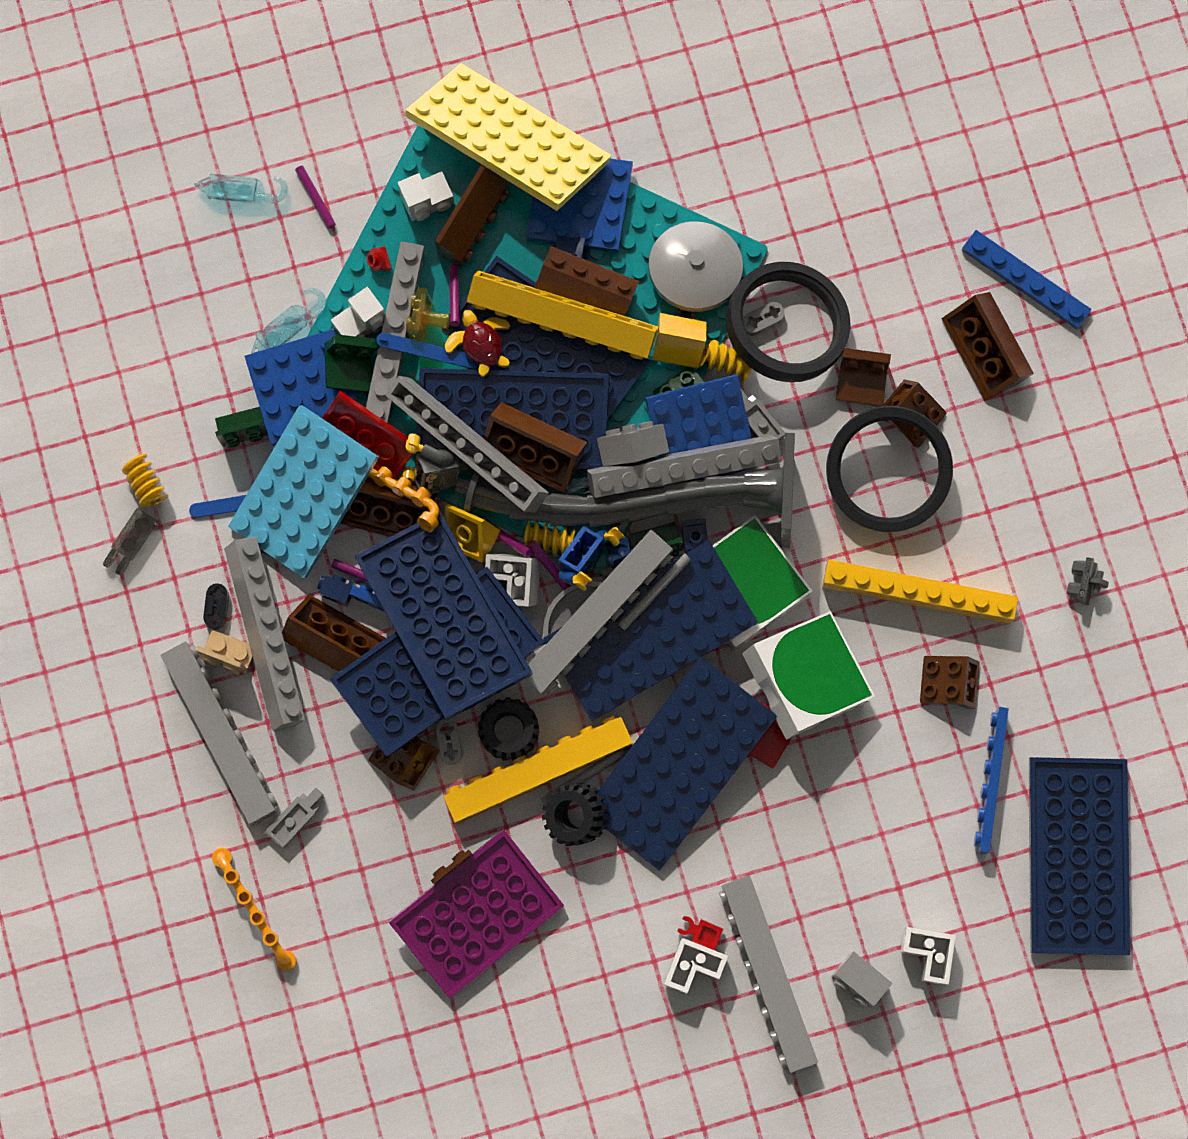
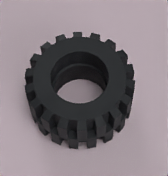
[478,697,539,761]
[542,783,609,846]

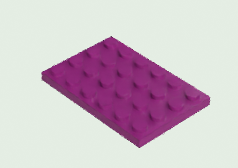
[388,829,564,999]

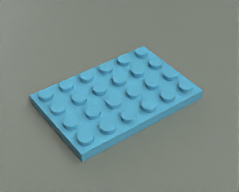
[228,405,379,578]

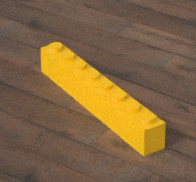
[467,270,658,359]
[822,559,1018,624]
[443,716,633,825]

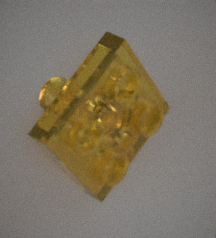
[406,287,450,343]

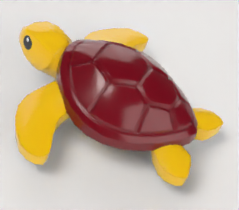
[445,310,510,377]

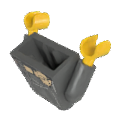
[403,434,471,494]

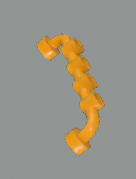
[368,467,439,532]
[212,848,297,971]

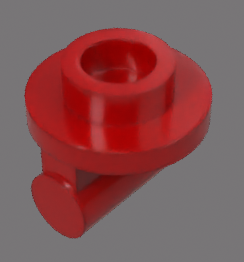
[367,246,392,272]

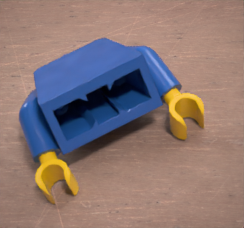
[558,526,625,591]

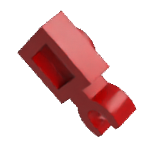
[677,916,723,950]

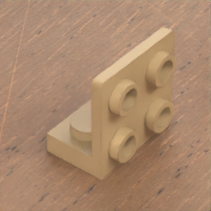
[196,630,253,676]

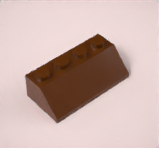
[435,164,510,268]
[534,246,639,316]
[941,292,1034,400]
[483,402,587,493]
[340,477,437,537]
[282,594,386,672]

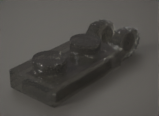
[103,508,158,576]

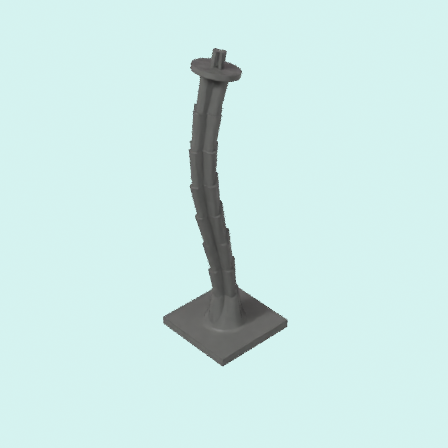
[455,433,795,548]

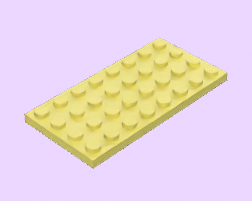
[405,63,611,211]

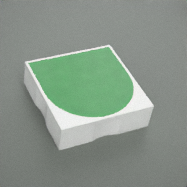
[713,515,813,651]
[742,611,875,740]

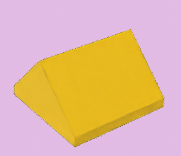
[652,313,706,369]
[445,504,500,563]

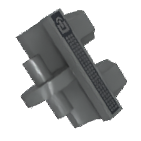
[1066,557,1109,605]

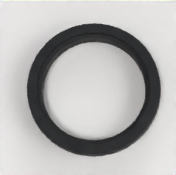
[726,261,851,382]
[826,406,953,532]

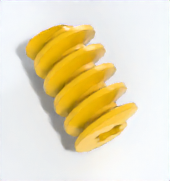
[699,340,751,384]
[122,453,169,508]
[524,521,576,556]

